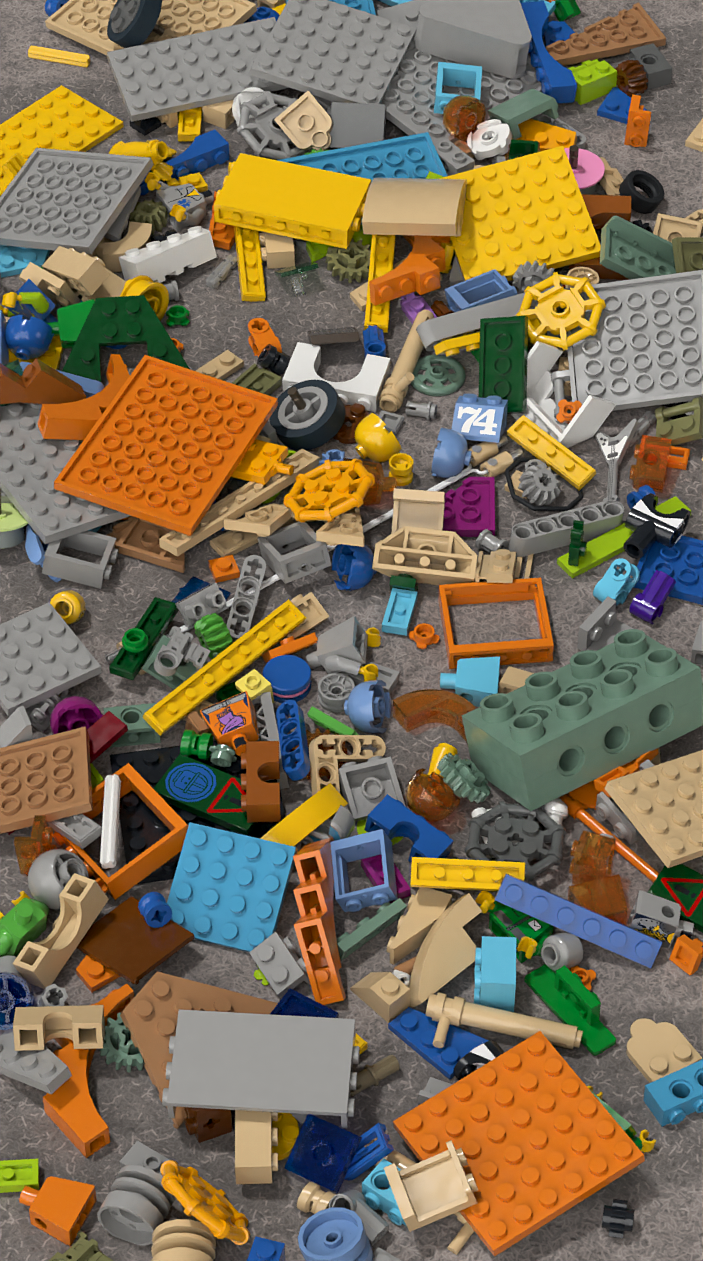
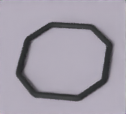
[505,457,584,511]

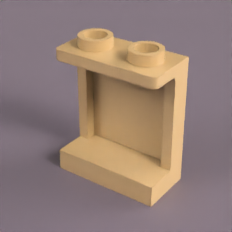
[391,488,445,534]
[384,1140,478,1232]

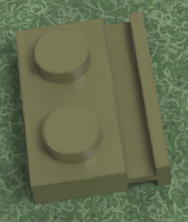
[232,363,282,396]

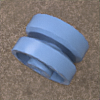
[298,1207,374,1261]

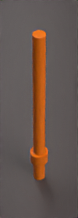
[559,794,659,883]

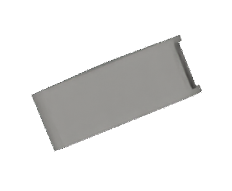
[415,0,532,79]

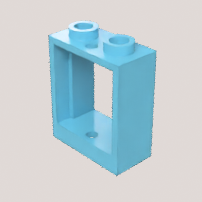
[434,62,482,118]

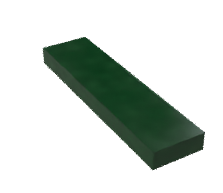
[109,597,179,680]

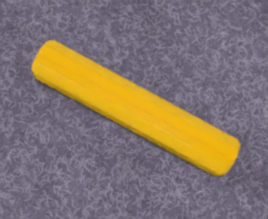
[28,45,91,67]

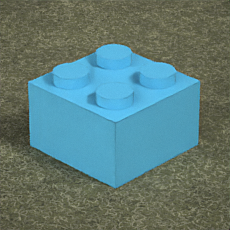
[474,936,516,1012]

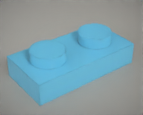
[382,588,418,636]

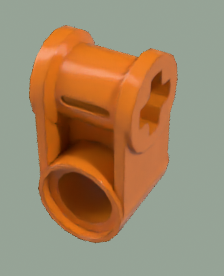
[248,318,282,357]

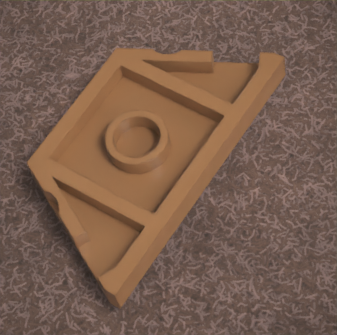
[107,516,185,573]

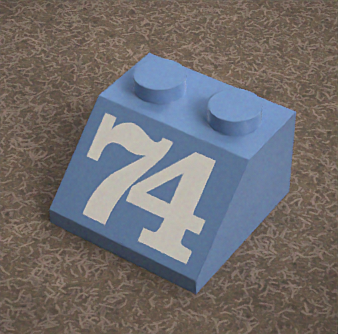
[451,393,508,443]

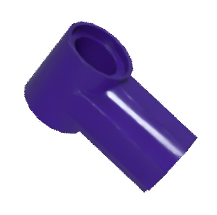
[629,570,676,625]

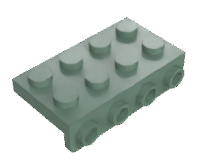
[600,216,676,279]

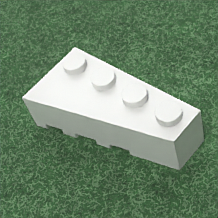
[119,226,217,283]

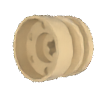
[151,1219,216,1261]

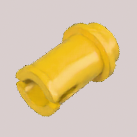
[440,243,456,273]

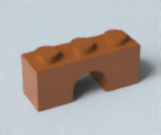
[241,741,281,822]

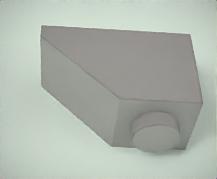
[0,706,33,748]

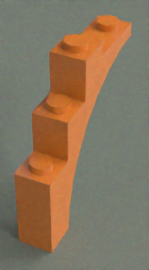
[369,235,450,306]
[37,354,130,440]
[43,984,134,1158]

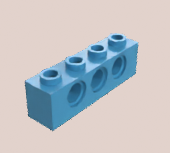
[643,1059,703,1126]

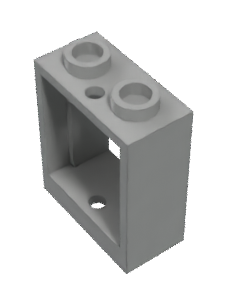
[257,522,331,584]
[42,530,119,589]

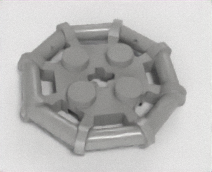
[237,91,313,160]

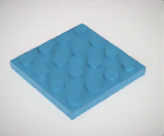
[167,822,298,952]

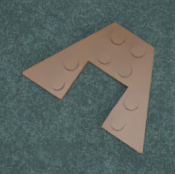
[120,971,279,1129]

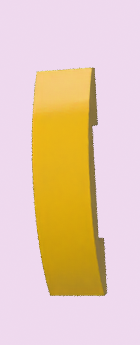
[260,783,348,847]

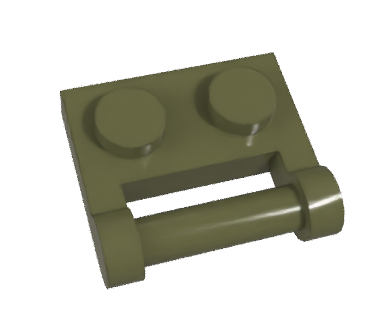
[655,397,703,446]

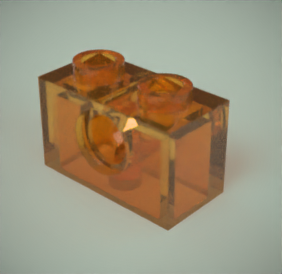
[629,435,672,493]

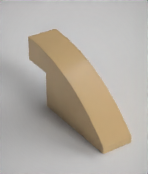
[409,893,482,1008]

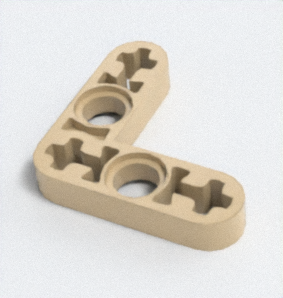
[309,735,386,796]

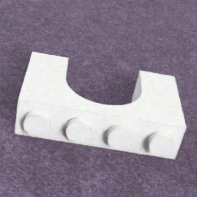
[282,342,390,412]

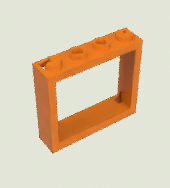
[438,578,554,669]
[52,763,188,900]

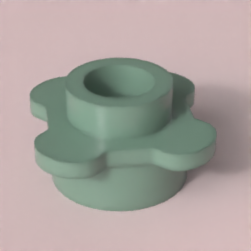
[209,744,237,767]

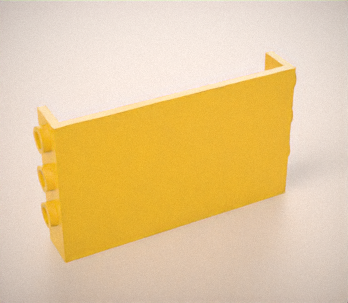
[214,153,371,249]

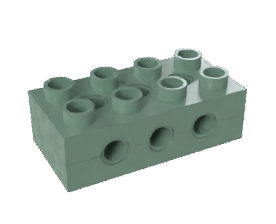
[462,629,703,811]

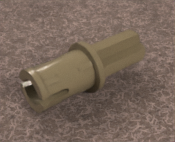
[350,1055,400,1097]

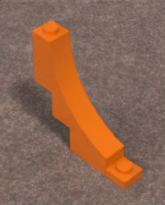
[293,837,346,1007]

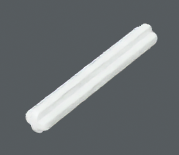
[100,774,121,869]

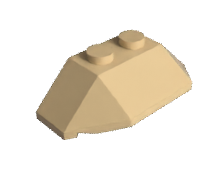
[372,526,478,585]

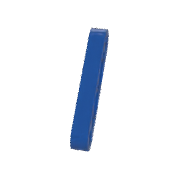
[276,700,310,781]

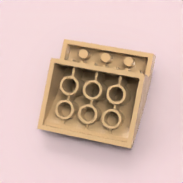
[362,178,467,236]

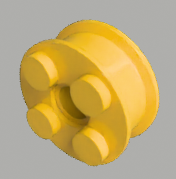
[120,275,169,321]

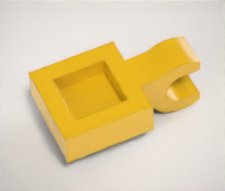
[166,172,208,193]

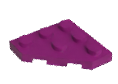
[443,477,495,537]

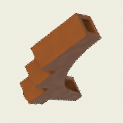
[0,358,86,405]

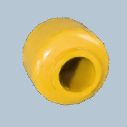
[50,590,86,625]

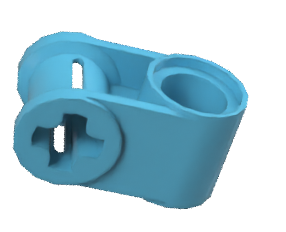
[593,558,640,606]

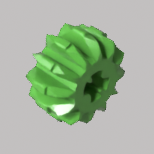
[194,613,233,659]

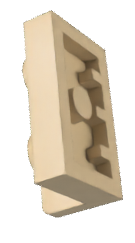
[270,592,329,640]

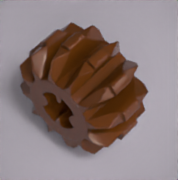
[615,60,648,97]

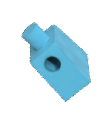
[440,657,500,707]

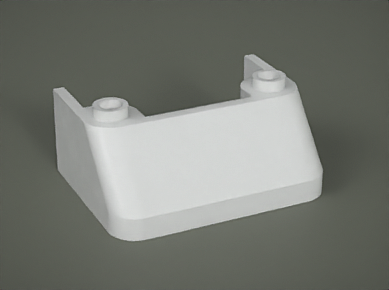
[511,341,616,448]

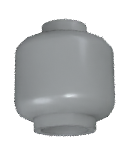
[541,932,584,971]

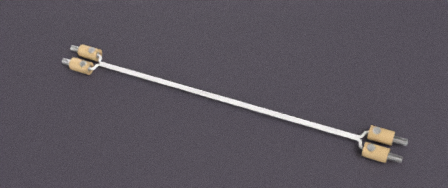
[105,436,524,679]

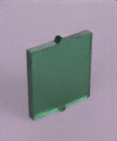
[274,261,319,277]

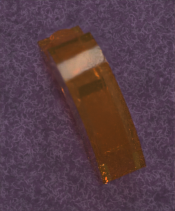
[393,689,476,742]

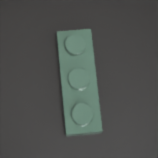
[337,898,407,962]

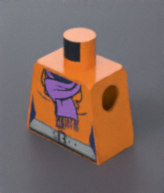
[200,691,259,756]

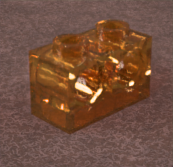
[569,830,615,893]

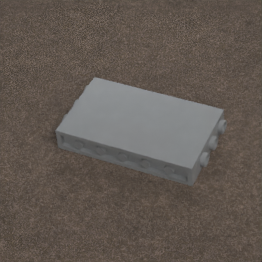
[162,1009,360,1128]

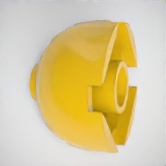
[355,413,402,462]

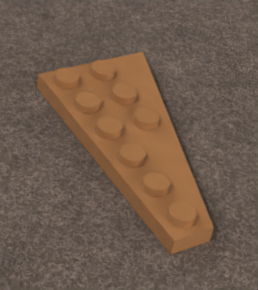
[545,2,666,66]

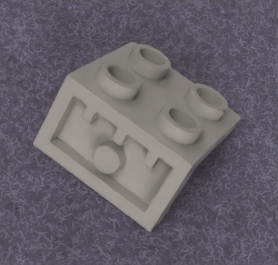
[577,597,634,651]

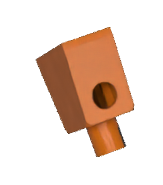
[19,1176,97,1246]

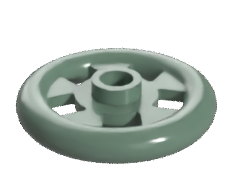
[410,355,466,396]

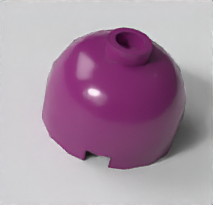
[50,696,103,735]

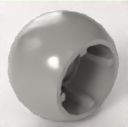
[28,849,89,910]

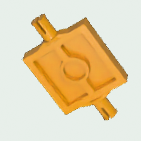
[231,439,294,485]

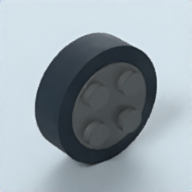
[107,0,165,48]

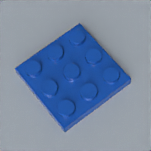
[632,535,703,605]

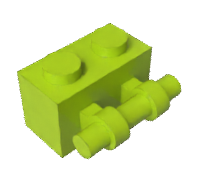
[567,59,617,105]

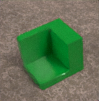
[553,0,581,21]

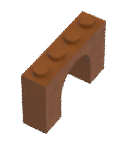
[569,194,631,280]

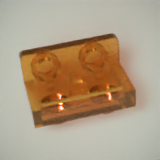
[14,815,56,876]

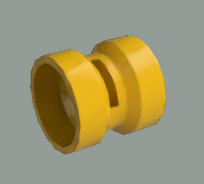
[389,453,413,486]

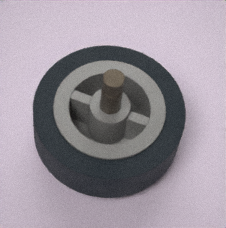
[270,379,346,451]

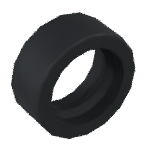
[619,170,665,214]

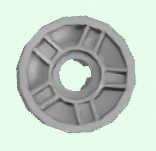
[318,673,355,713]

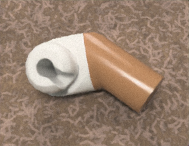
[393,956,417,987]

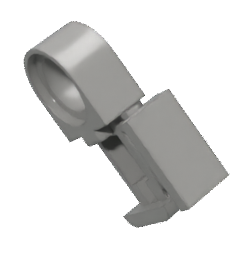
[154,626,210,676]

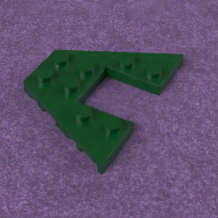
[62,295,190,382]

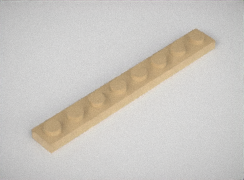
[159,449,320,557]

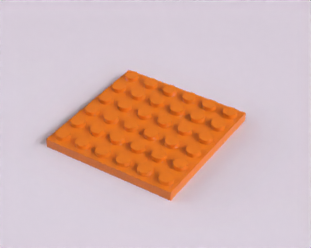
[393,1031,645,1257]

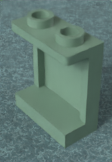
[487,88,559,140]

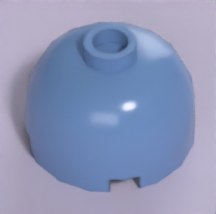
[431,428,472,478]
[344,680,391,734]

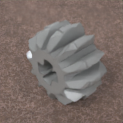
[518,463,562,506]

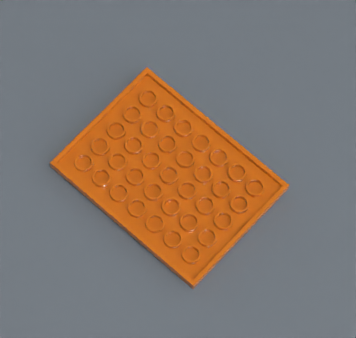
[54,355,278,536]

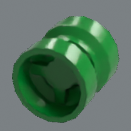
[180,729,213,760]

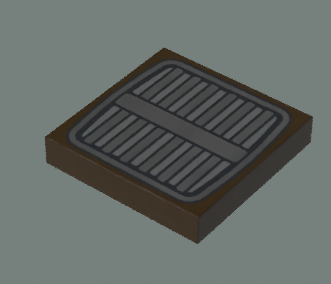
[308,327,359,345]

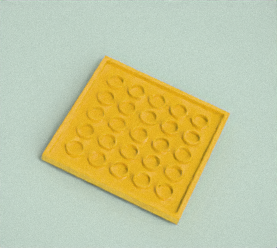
[439,146,601,281]

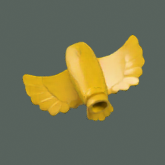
[108,139,177,182]

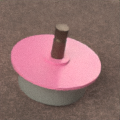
[564,145,605,195]

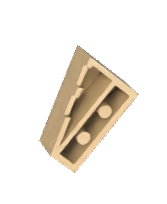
[41,246,110,297]

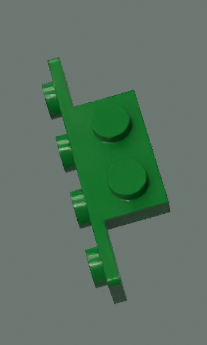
[524,964,616,1056]

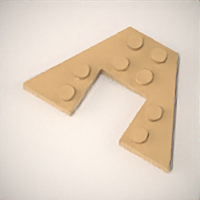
[224,503,365,547]

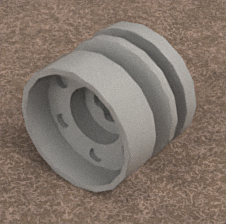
[97,1165,176,1246]

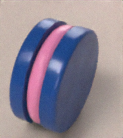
[263,655,311,703]

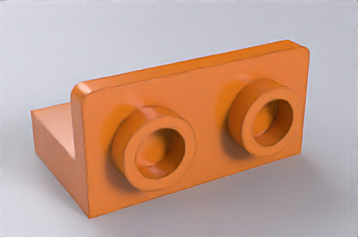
[624,94,651,147]

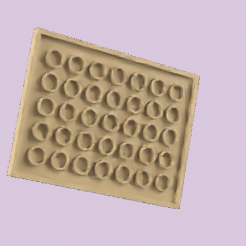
[45,0,257,55]

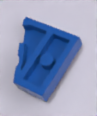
[597,87,646,124]

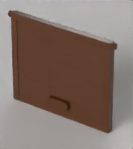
[76,896,195,985]

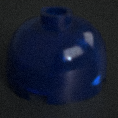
[0,971,35,1030]

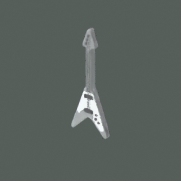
[595,419,639,502]

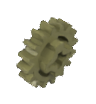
[325,238,371,283]

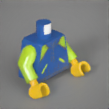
[0,279,58,323]

